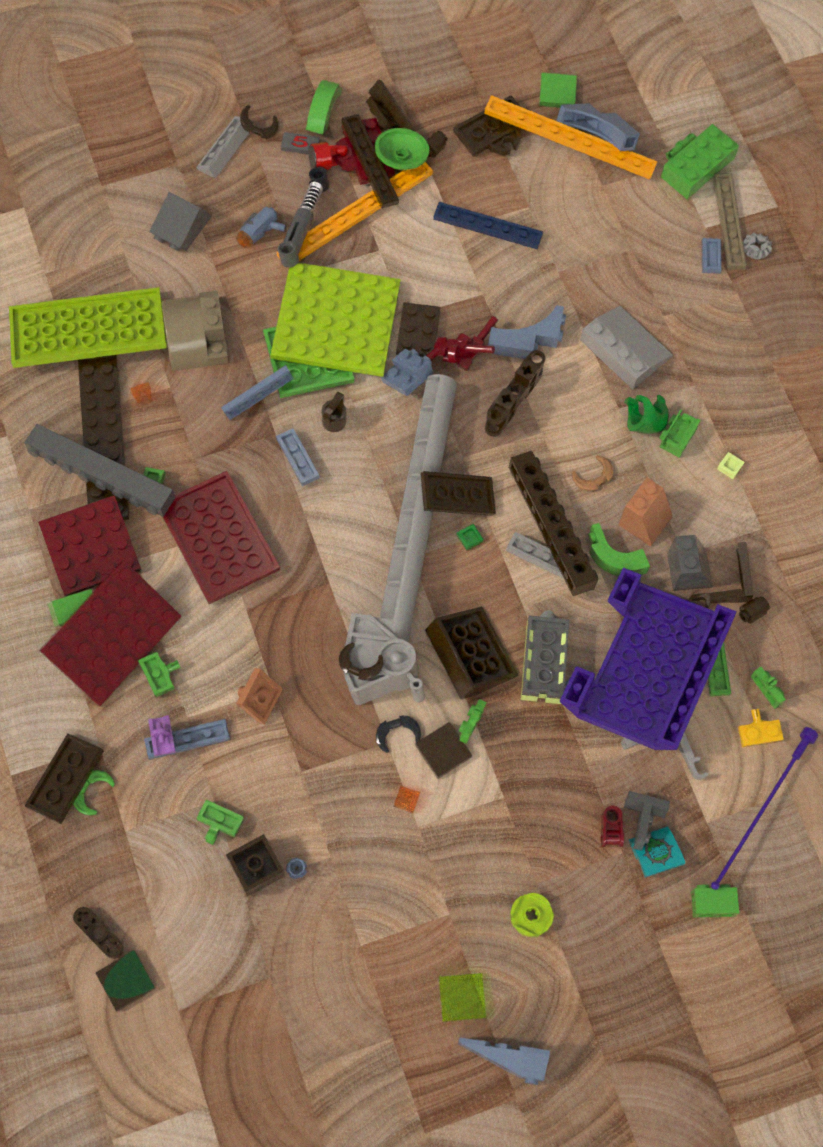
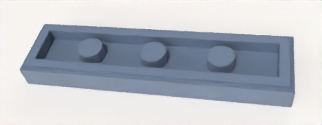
[221,365,293,420]
[144,719,230,760]

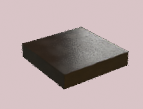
[415,722,472,779]

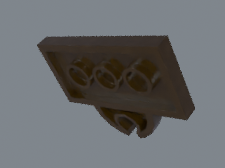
[453,95,522,157]

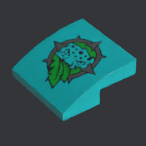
[629,826,686,878]

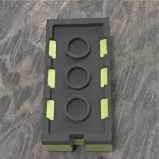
[521,610,569,704]

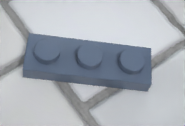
[276,428,320,486]

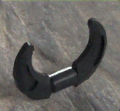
[376,715,421,753]

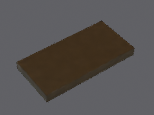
[420,471,496,516]
[25,733,104,824]

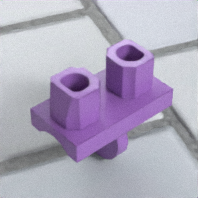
[148,715,176,757]

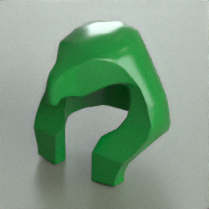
[624,395,669,434]

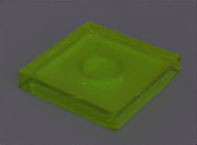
[439,973,486,1022]

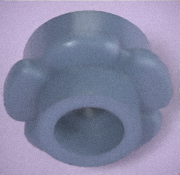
[286,858,307,879]

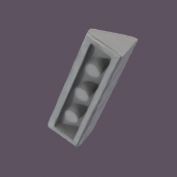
[196,116,253,178]

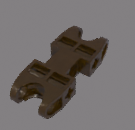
[485,350,546,437]

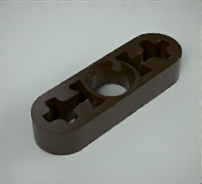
[73,907,123,959]

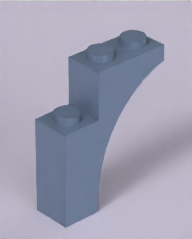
[557,103,640,151]
[488,305,566,359]

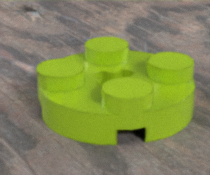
[510,893,554,937]

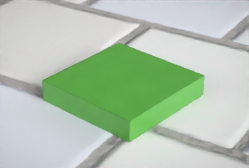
[539,73,577,108]

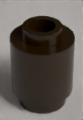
[426,131,448,158]
[739,596,770,624]

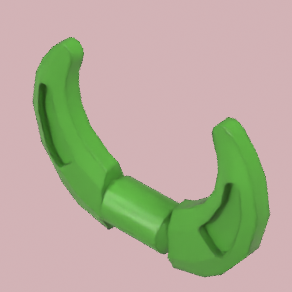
[73,770,115,815]

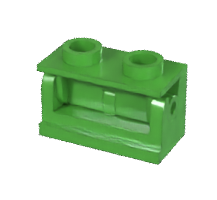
[659,409,701,458]
[691,884,739,918]

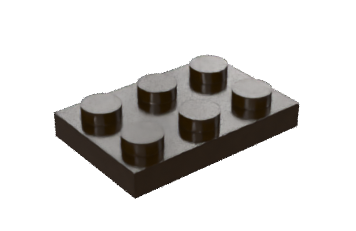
[396,302,440,357]

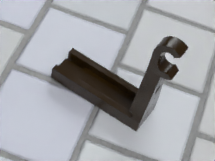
[688,542,753,608]

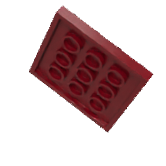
[38,495,141,597]

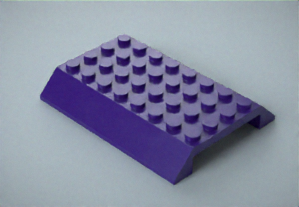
[560,568,737,750]

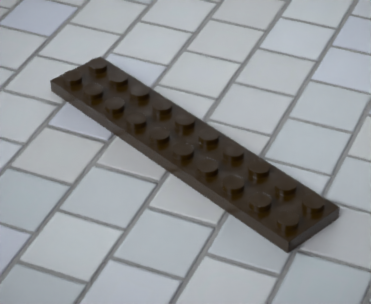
[78,355,129,520]

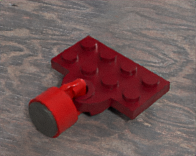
[308,118,395,185]

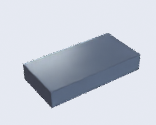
[701,238,722,274]

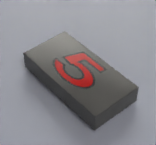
[281,132,320,154]

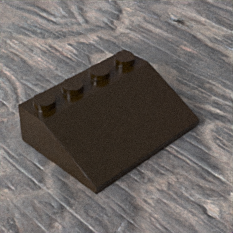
[425,606,518,700]

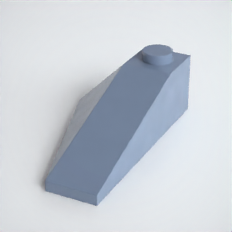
[458,1038,550,1085]

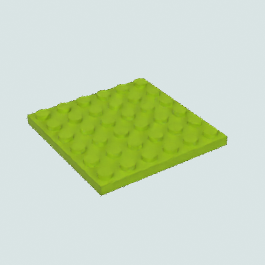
[271,262,401,377]

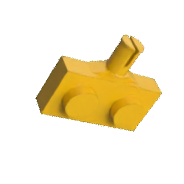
[738,709,784,747]

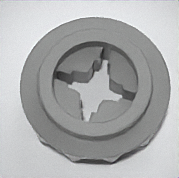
[743,232,772,259]

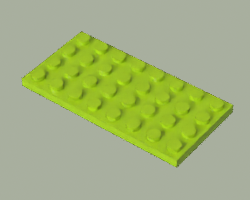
[9,287,167,368]

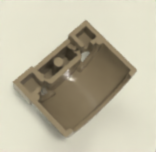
[162,290,229,371]

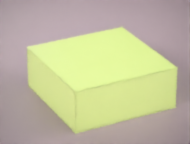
[717,452,745,479]

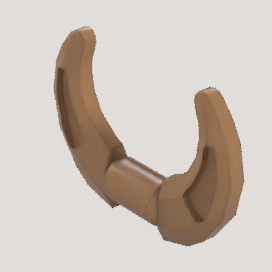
[572,455,613,491]

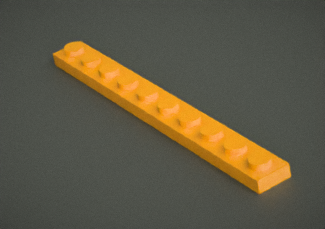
[484,95,657,180]
[277,162,433,268]

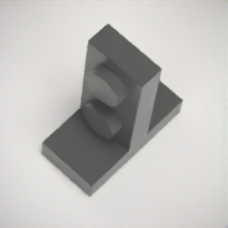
[624,791,670,850]

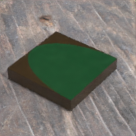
[96,950,156,1012]

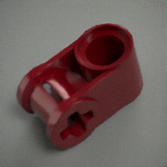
[601,805,624,847]

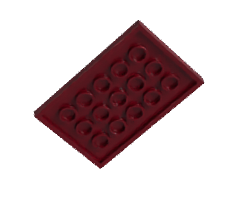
[162,471,280,604]
[39,560,182,707]

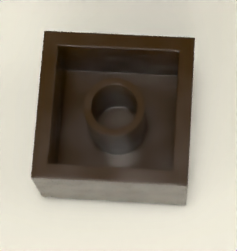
[226,834,285,897]

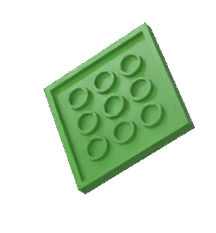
[263,327,354,398]

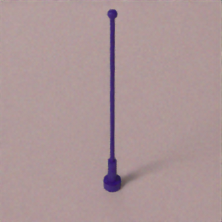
[711,727,819,890]

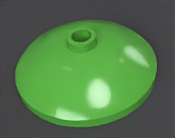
[375,128,429,170]

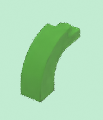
[306,80,343,134]
[588,523,650,576]

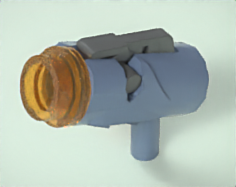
[236,207,286,248]

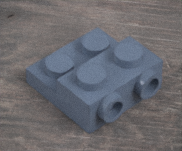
[381,349,434,396]

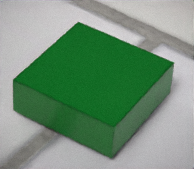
[456,523,484,551]

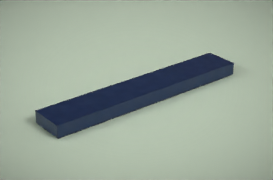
[433,202,543,250]

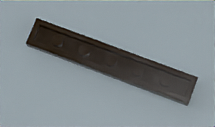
[341,114,399,208]

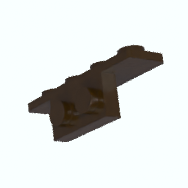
[366,80,416,132]

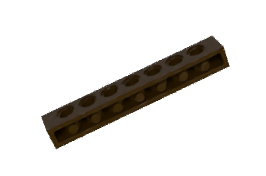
[508,451,598,597]

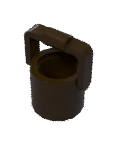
[321,392,347,432]

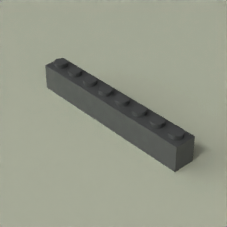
[24,424,175,517]

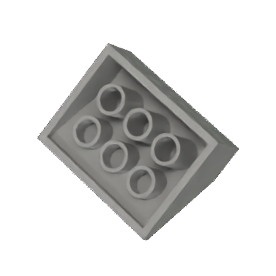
[580,306,673,390]

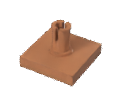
[236,668,283,725]

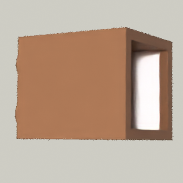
[619,477,673,546]

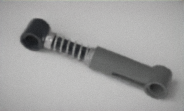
[278,167,329,267]

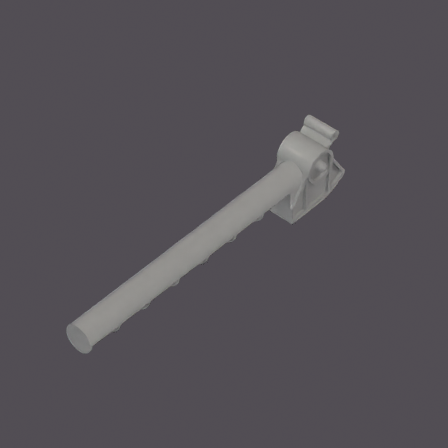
[343,374,457,705]

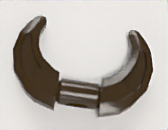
[240,105,279,139]
[339,643,384,680]

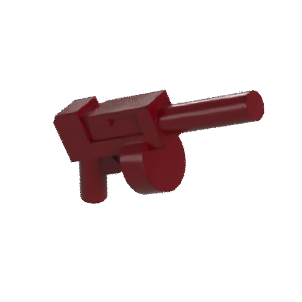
[443,316,498,371]
[426,337,495,364]

